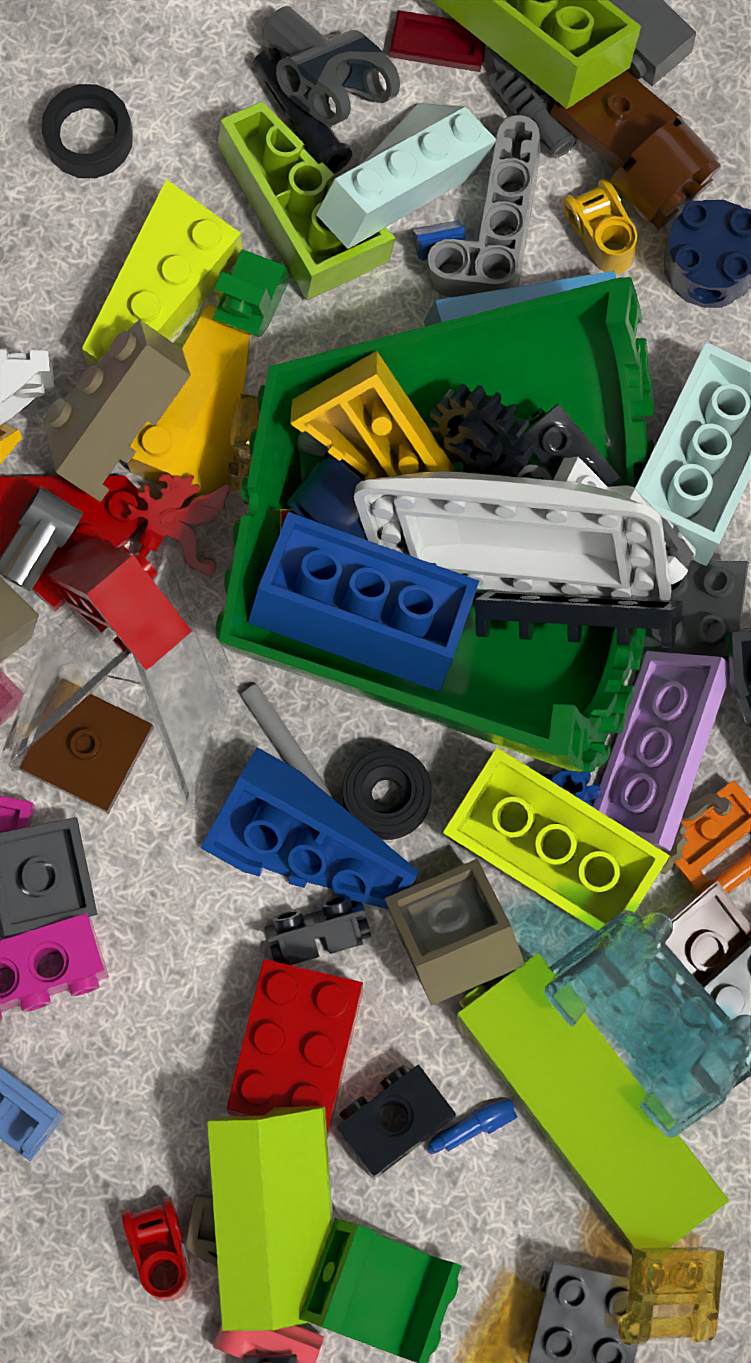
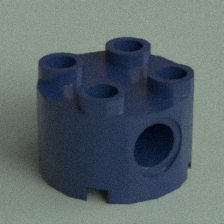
[664,199,751,308]
[287,450,367,540]

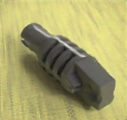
[483,47,577,158]

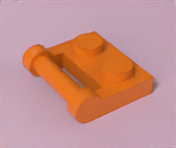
[673,780,751,894]

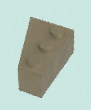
[43,319,191,502]

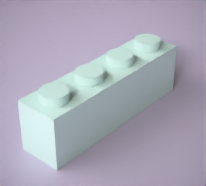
[316,103,497,249]

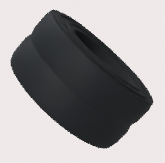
[342,746,432,840]

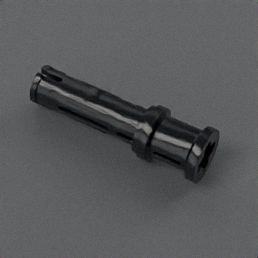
[252,48,353,174]

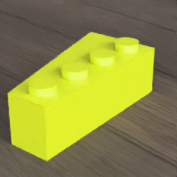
[82,179,243,367]

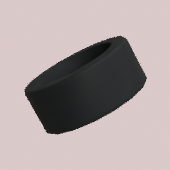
[42,84,133,179]

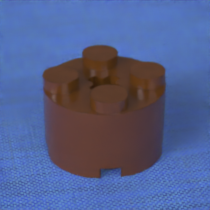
[610,116,721,230]

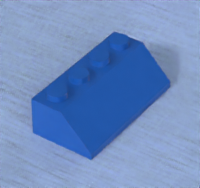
[248,512,479,692]

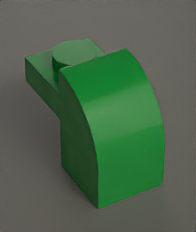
[213,249,290,337]

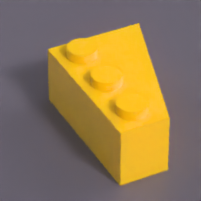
[290,351,455,480]

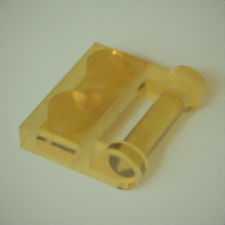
[618,1247,725,1345]

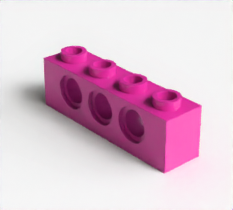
[0,913,109,1020]

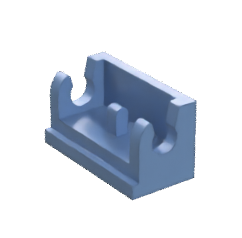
[0,1067,65,1162]

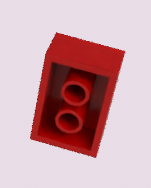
[226,959,364,1138]

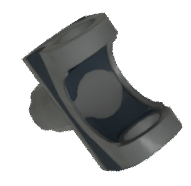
[263,6,400,125]

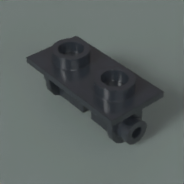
[525,404,620,487]
[264,896,372,965]

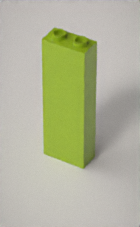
[456,952,730,1266]

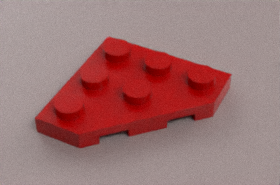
[0,476,148,612]

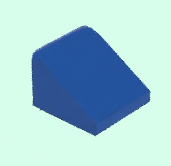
[412,220,465,261]

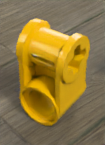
[562,178,637,274]

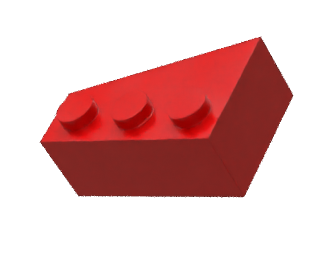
[43,535,192,671]

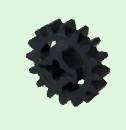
[430,384,535,477]

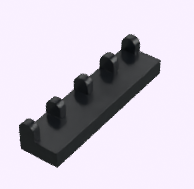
[475,590,683,648]

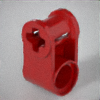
[121,1196,190,1302]

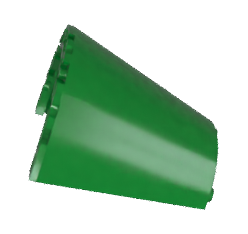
[216,277,654,772]

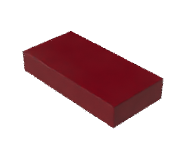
[389,10,486,72]

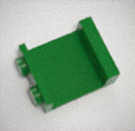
[299,1218,462,1363]

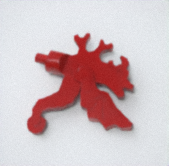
[127,474,230,576]

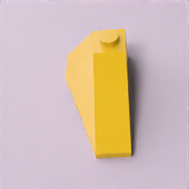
[128,304,250,498]

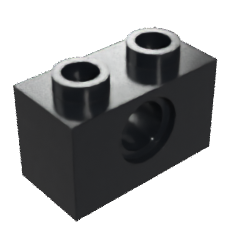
[336,1064,456,1180]

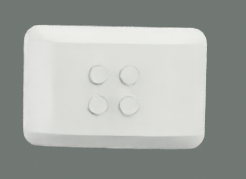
[354,472,671,600]

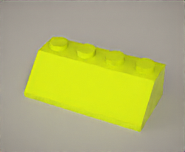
[443,747,670,942]

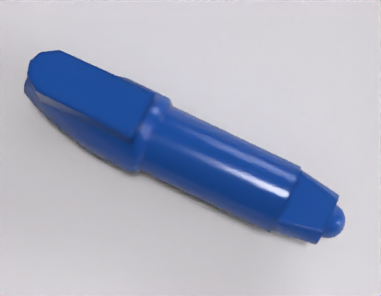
[427,1099,518,1154]

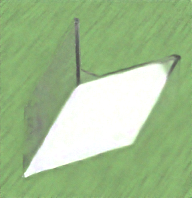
[0,535,235,821]

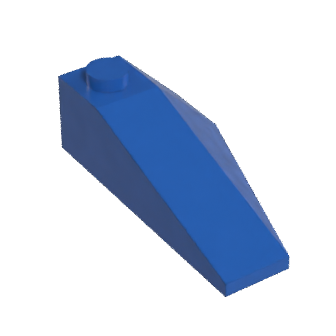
[200,747,419,910]

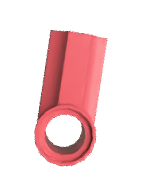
[213,1323,325,1363]

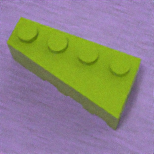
[217,101,396,300]

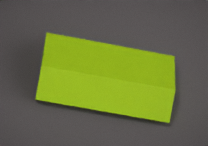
[207,1106,333,1331]

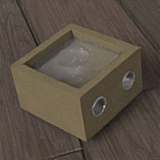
[384,858,525,1006]

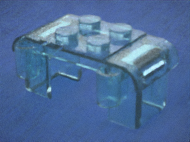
[544,910,751,1137]

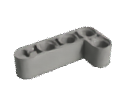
[428,115,540,297]

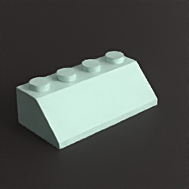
[635,342,751,566]

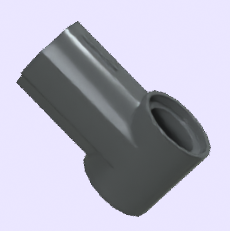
[0,486,83,591]

